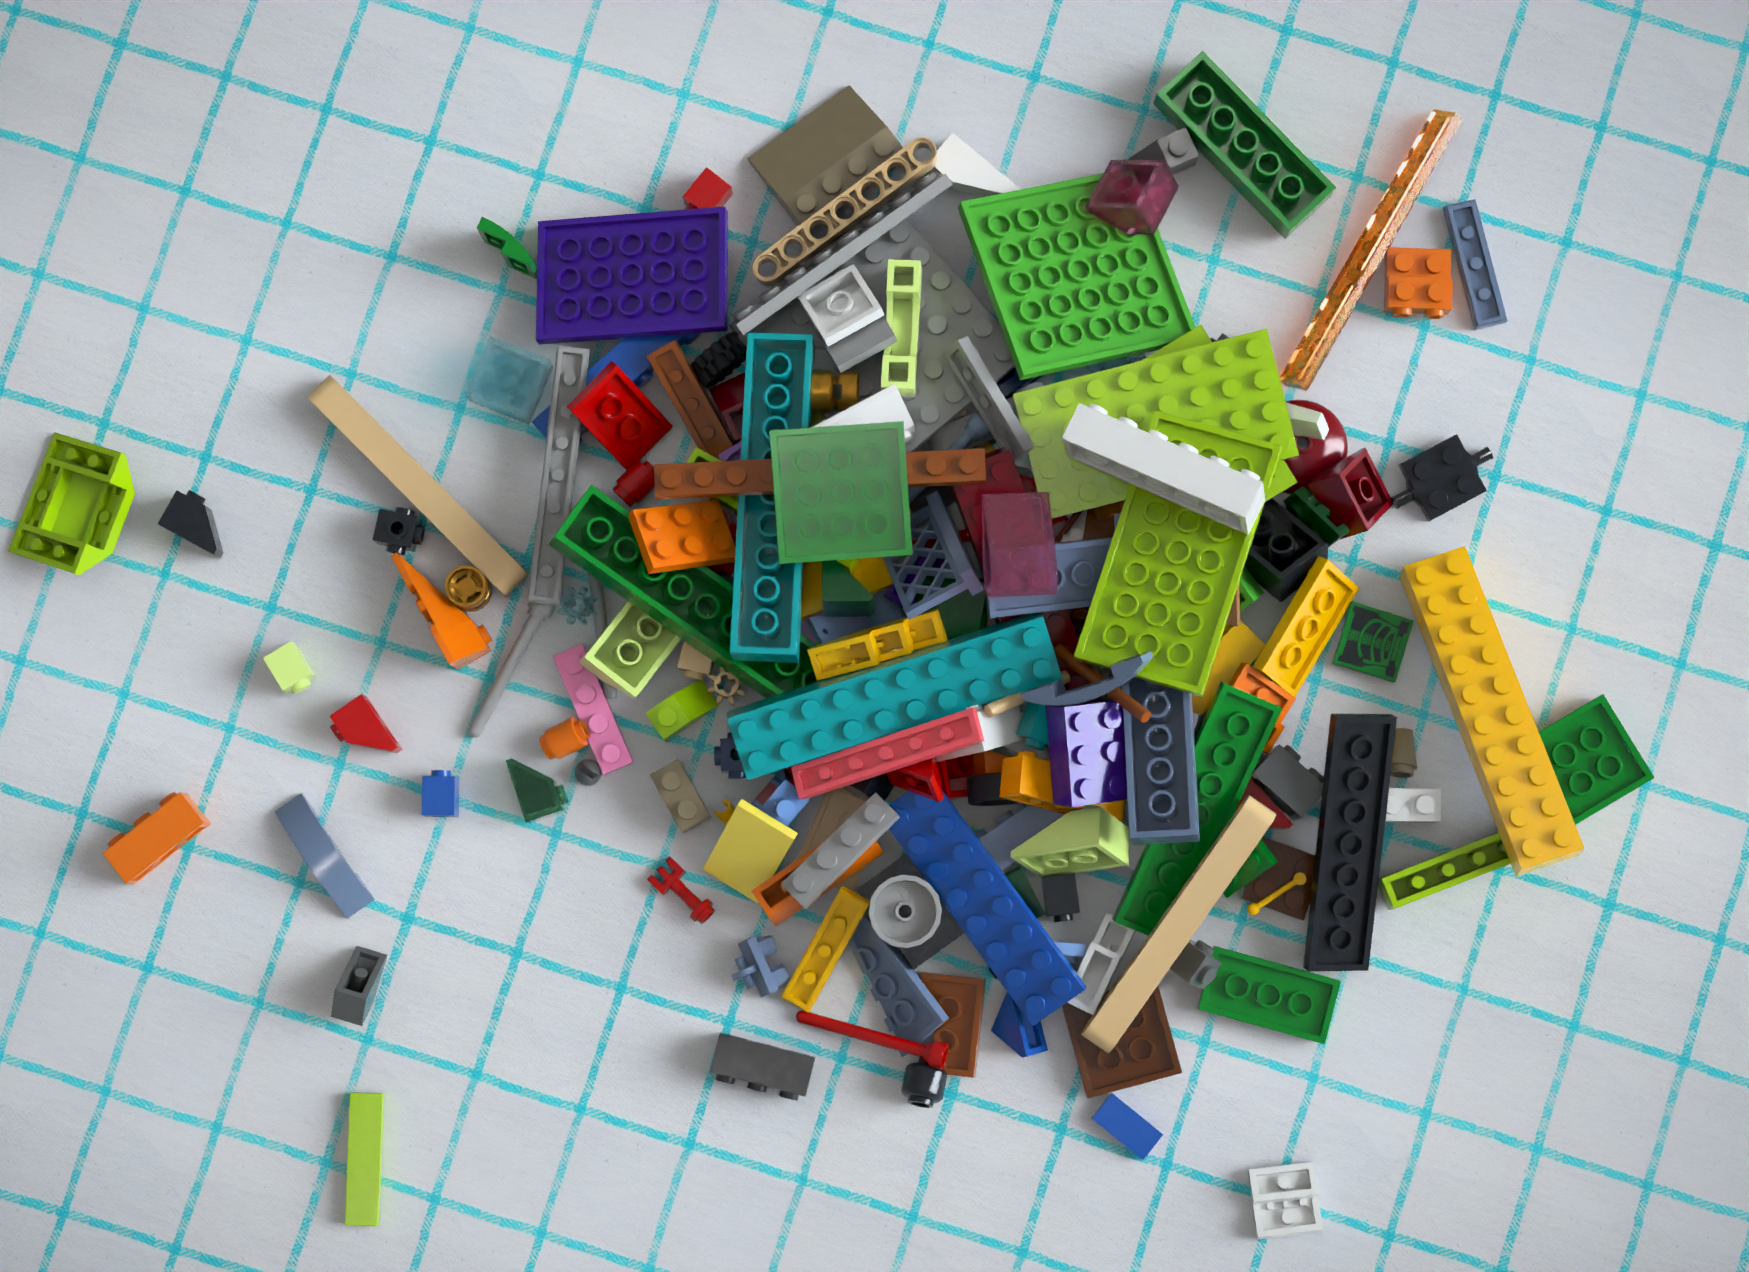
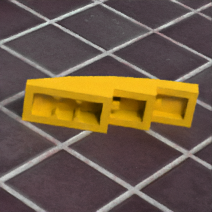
[807,608,947,681]

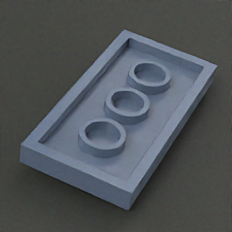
[982,537,1113,618]

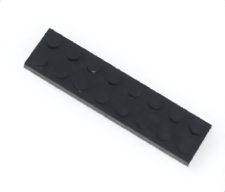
[1303,714,1397,972]

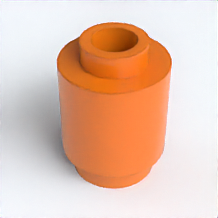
[539,717,590,760]

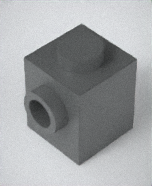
[1170,940,1222,990]

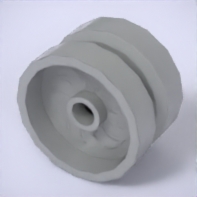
[869,875,942,948]

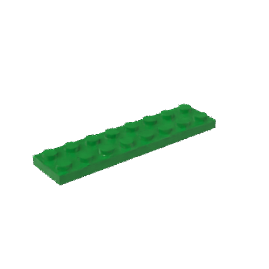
[1112,681,1282,936]

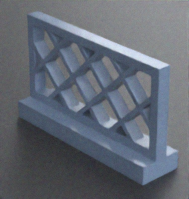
[883,491,984,620]

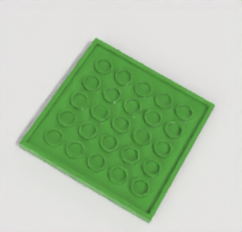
[957,167,1196,380]

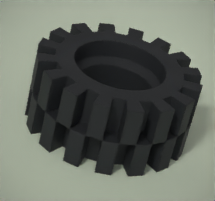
[691,332,747,389]

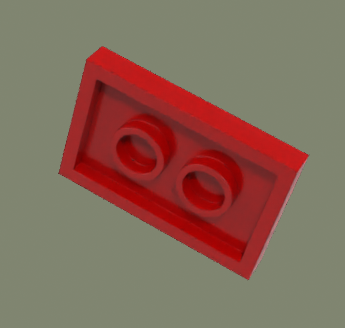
[566,361,673,470]

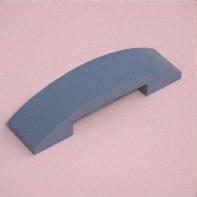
[1021,651,1153,706]
[275,793,375,918]

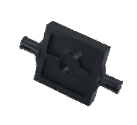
[1391,434,1493,521]

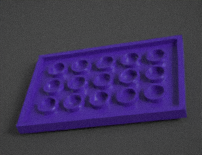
[536,207,728,345]

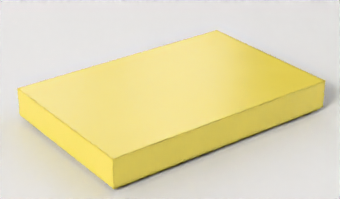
[703,799,798,903]

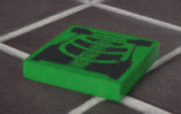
[1332,601,1414,683]

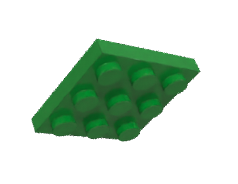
[1539,694,1655,825]

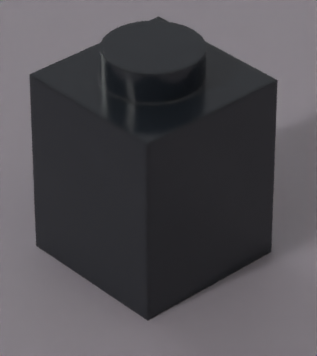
[1041,873,1080,922]

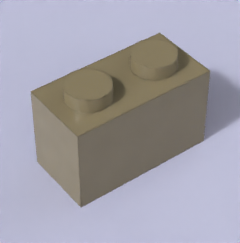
[650,759,712,833]

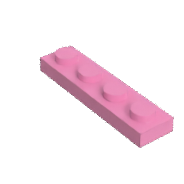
[553,644,634,775]

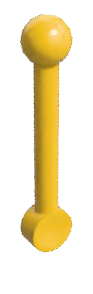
[1247,872,1307,916]

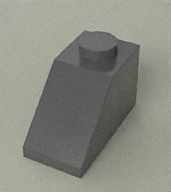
[1125,127,1199,188]
[331,946,387,1026]

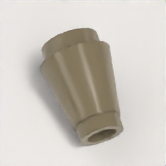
[1391,728,1417,778]

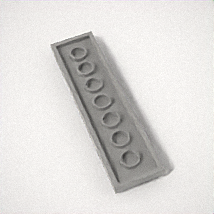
[728,173,953,335]

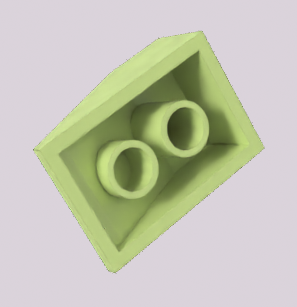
[1011,805,1129,878]

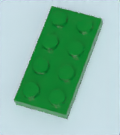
[1197,946,1341,1044]

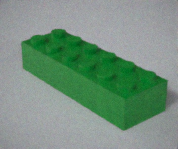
[1153,51,1336,239]

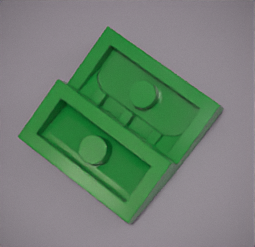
[477,217,537,279]

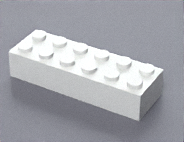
[1062,403,1265,535]

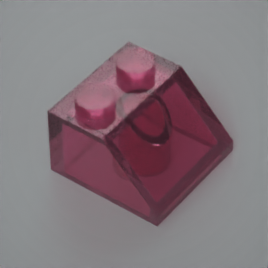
[1085,160,1179,235]

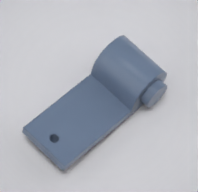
[806,589,907,645]

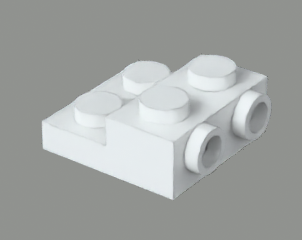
[798,264,884,347]

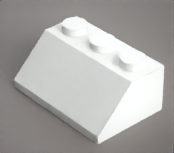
[813,384,915,442]

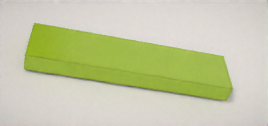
[345,1092,384,1226]

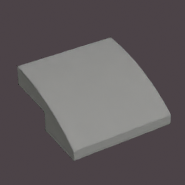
[815,316,898,373]

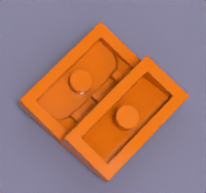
[1229,663,1296,754]

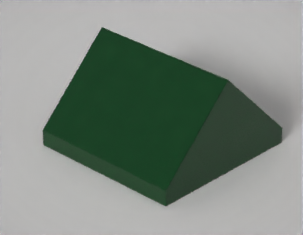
[822,560,875,617]

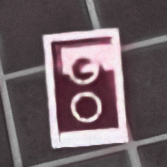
[982,492,1057,597]

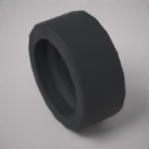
[966,773,1019,806]

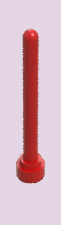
[796,1010,949,1070]

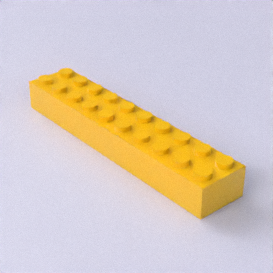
[1400,546,1585,877]

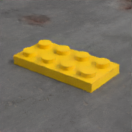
[1253,556,1359,697]

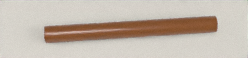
[1054,644,1151,723]

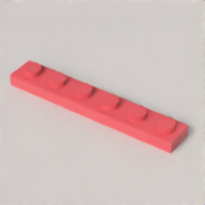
[791,708,984,800]

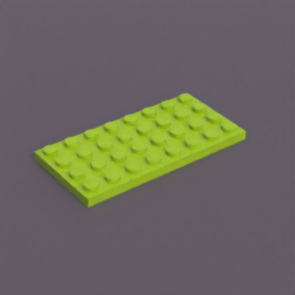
[1013,328,1299,520]
[1074,411,1282,697]

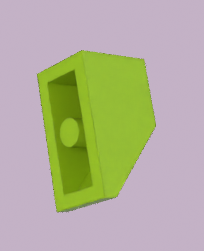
[645,680,719,743]

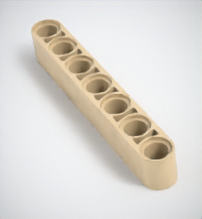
[752,137,937,287]

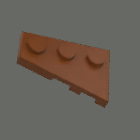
[920,972,986,1078]

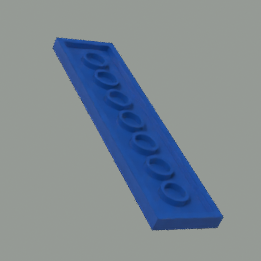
[889,790,1087,1026]

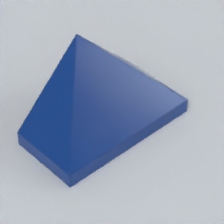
[991,993,1048,1058]

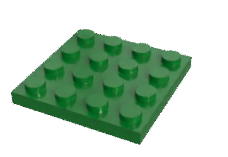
[769,421,913,564]

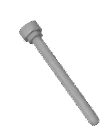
[468,602,556,738]

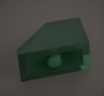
[506,758,569,824]

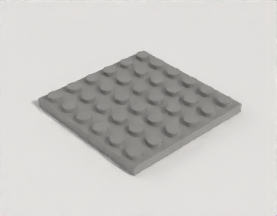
[758,218,1015,452]

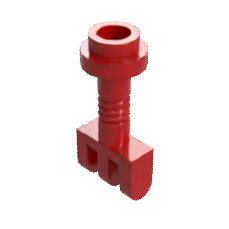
[647,856,715,924]

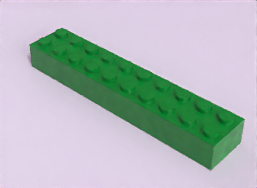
[548,485,831,698]

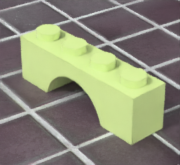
[881,259,922,397]

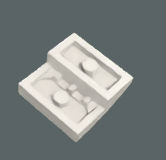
[1248,1162,1323,1240]

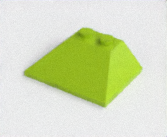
[8,432,135,575]

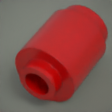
[612,460,655,507]

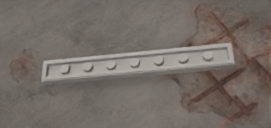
[527,345,590,606]

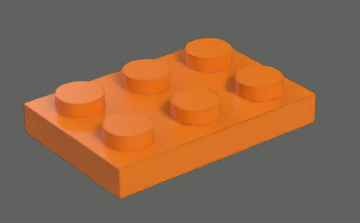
[628,499,736,574]

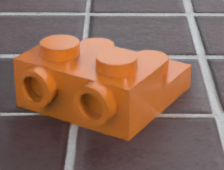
[1384,247,1453,319]

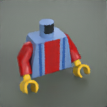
[714,763,809,826]

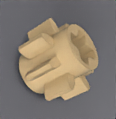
[707,666,745,706]

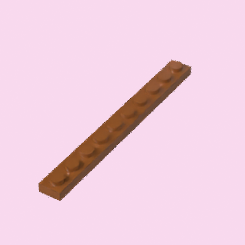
[654,448,986,500]

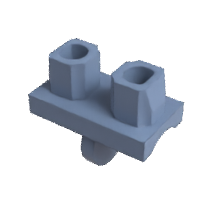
[731,935,790,998]

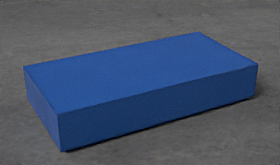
[1091,1093,1163,1160]

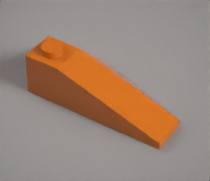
[391,552,492,670]

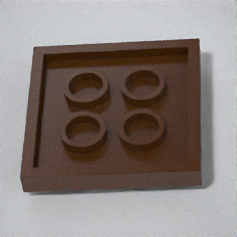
[1062,986,1182,1099]

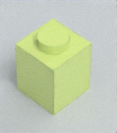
[263,641,316,694]

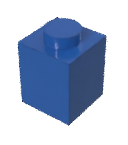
[422,770,459,817]

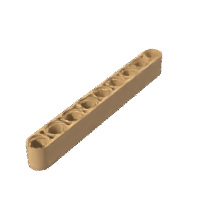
[307,375,528,597]
[1081,795,1276,1053]

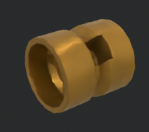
[811,370,859,413]
[445,565,492,612]

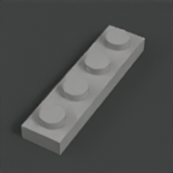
[944,336,1034,462]
[781,792,900,909]

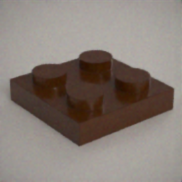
[1241,837,1315,921]

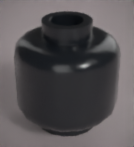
[901,1057,947,1108]

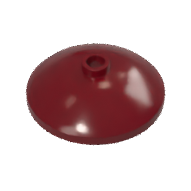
[1283,400,1348,494]

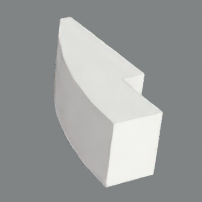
[1067,913,1136,1015]

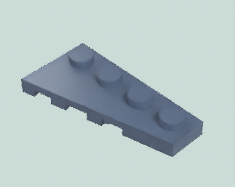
[848,915,949,1057]

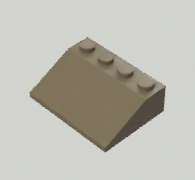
[747,85,903,228]

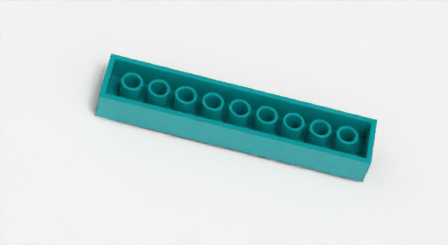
[730,333,815,663]
[727,612,1063,780]

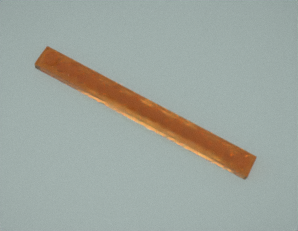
[1279,109,1462,391]

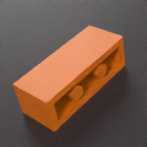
[103,792,211,885]

